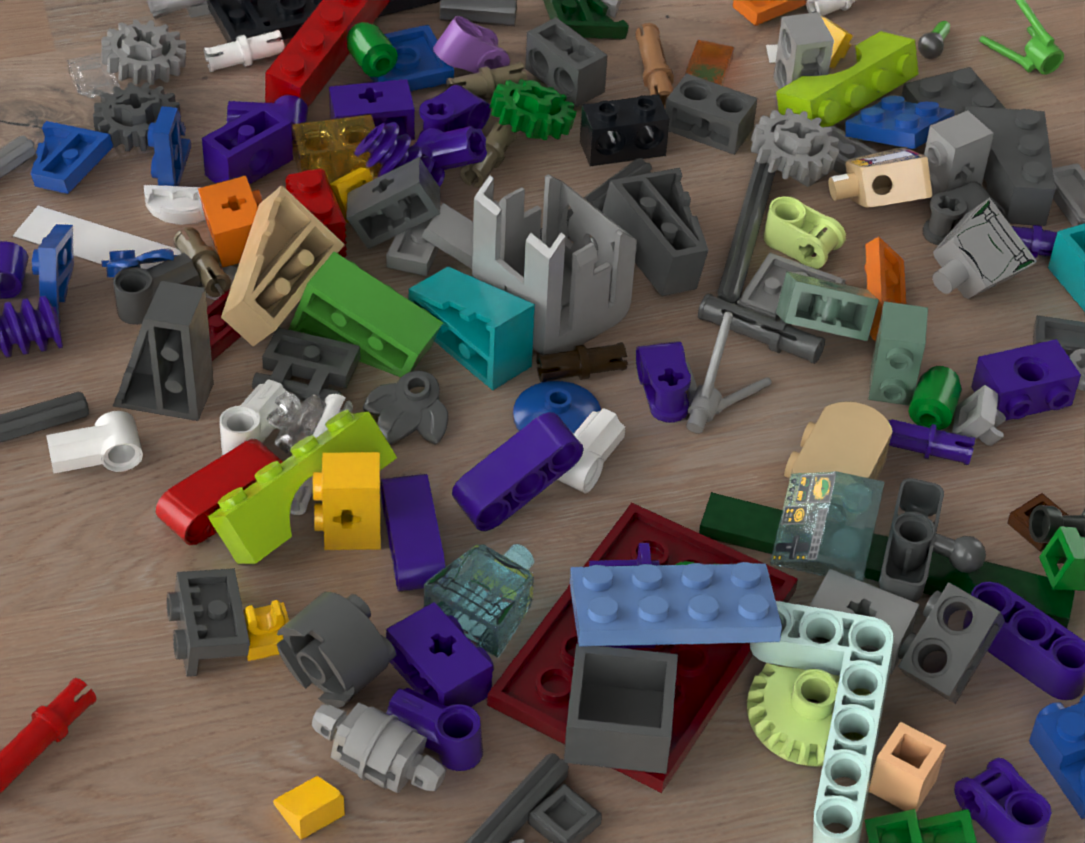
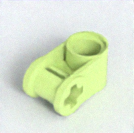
[763,196,846,269]

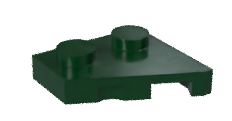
[543,0,629,39]

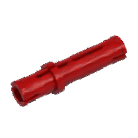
[0,678,97,794]

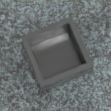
[564,644,678,774]

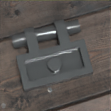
[252,327,361,409]

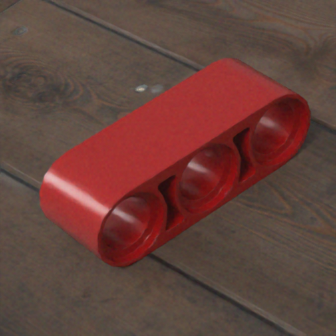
[155,439,283,545]

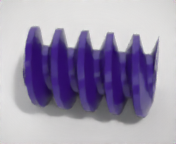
[354,122,445,187]
[0,296,63,358]

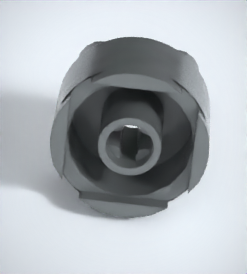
[277,592,396,708]

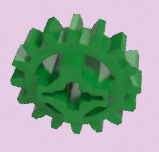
[489,79,577,140]

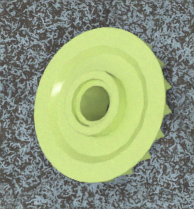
[747,663,870,767]

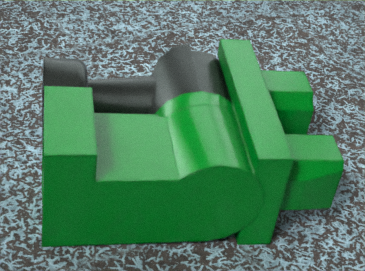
[1029,505,1085,591]

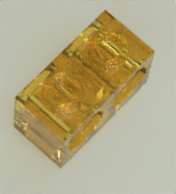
[292,115,381,183]

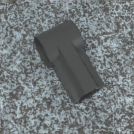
[113,252,200,325]

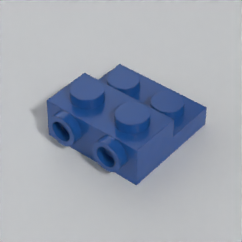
[1029,694,1085,819]

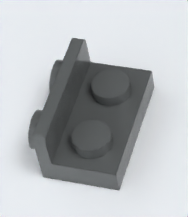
[166,568,250,677]

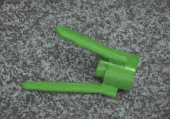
[979,0,1064,75]

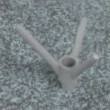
[686,312,771,434]

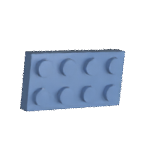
[570,562,782,646]

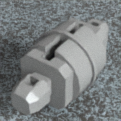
[312,702,447,793]

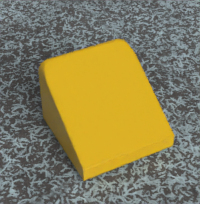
[273,776,345,840]

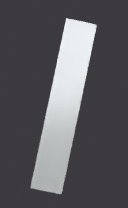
[13,206,237,300]

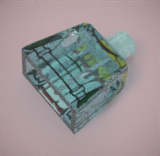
[424,544,534,658]

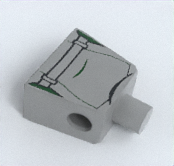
[932,198,1037,299]

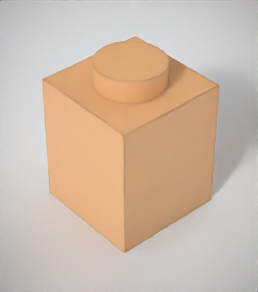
[868,721,946,812]

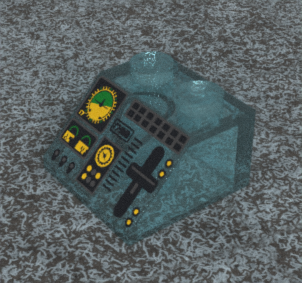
[770,471,885,582]

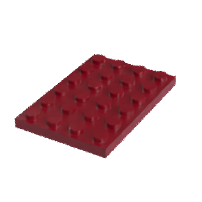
[487,502,798,793]

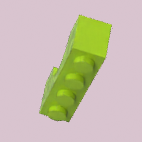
[776,31,919,128]
[208,410,397,564]

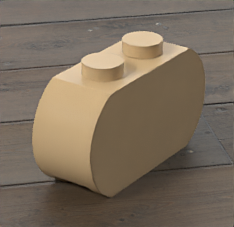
[784,402,893,526]

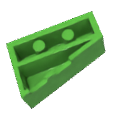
[288,251,443,378]

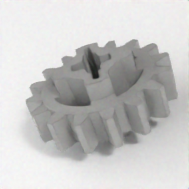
[102,20,186,85]
[751,109,839,182]

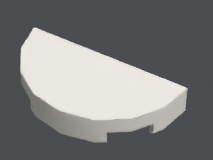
[144,185,206,225]

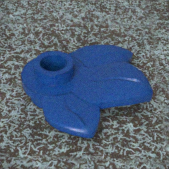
[101,248,177,277]

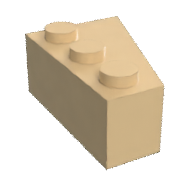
[221,185,345,346]

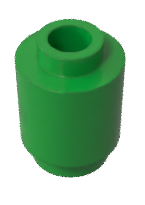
[347,22,398,77]
[908,366,962,430]

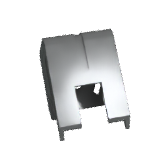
[472,174,637,355]

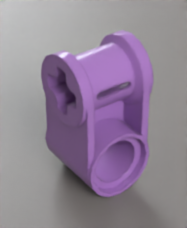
[433,16,510,73]

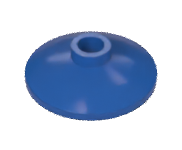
[513,381,601,434]

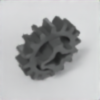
[93,82,181,152]

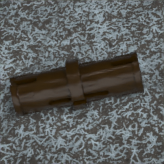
[536,342,628,382]

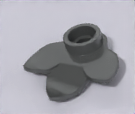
[363,370,448,445]

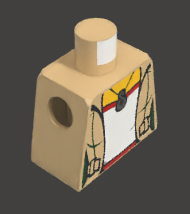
[829,147,933,208]

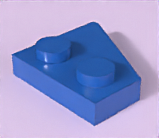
[148,106,191,186]
[31,121,113,194]
[32,224,74,325]

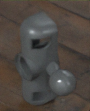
[879,478,986,602]

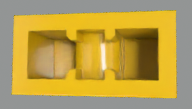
[313,452,381,550]

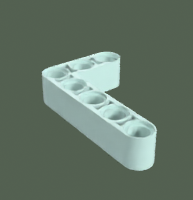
[750,601,893,843]

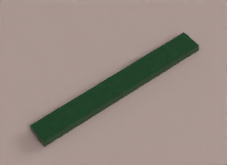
[699,492,1075,628]

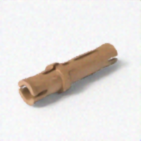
[635,23,674,109]

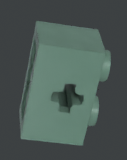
[776,271,879,341]
[868,301,928,406]

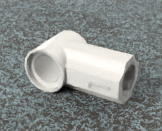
[219,379,293,456]
[557,408,625,493]
[46,411,143,474]

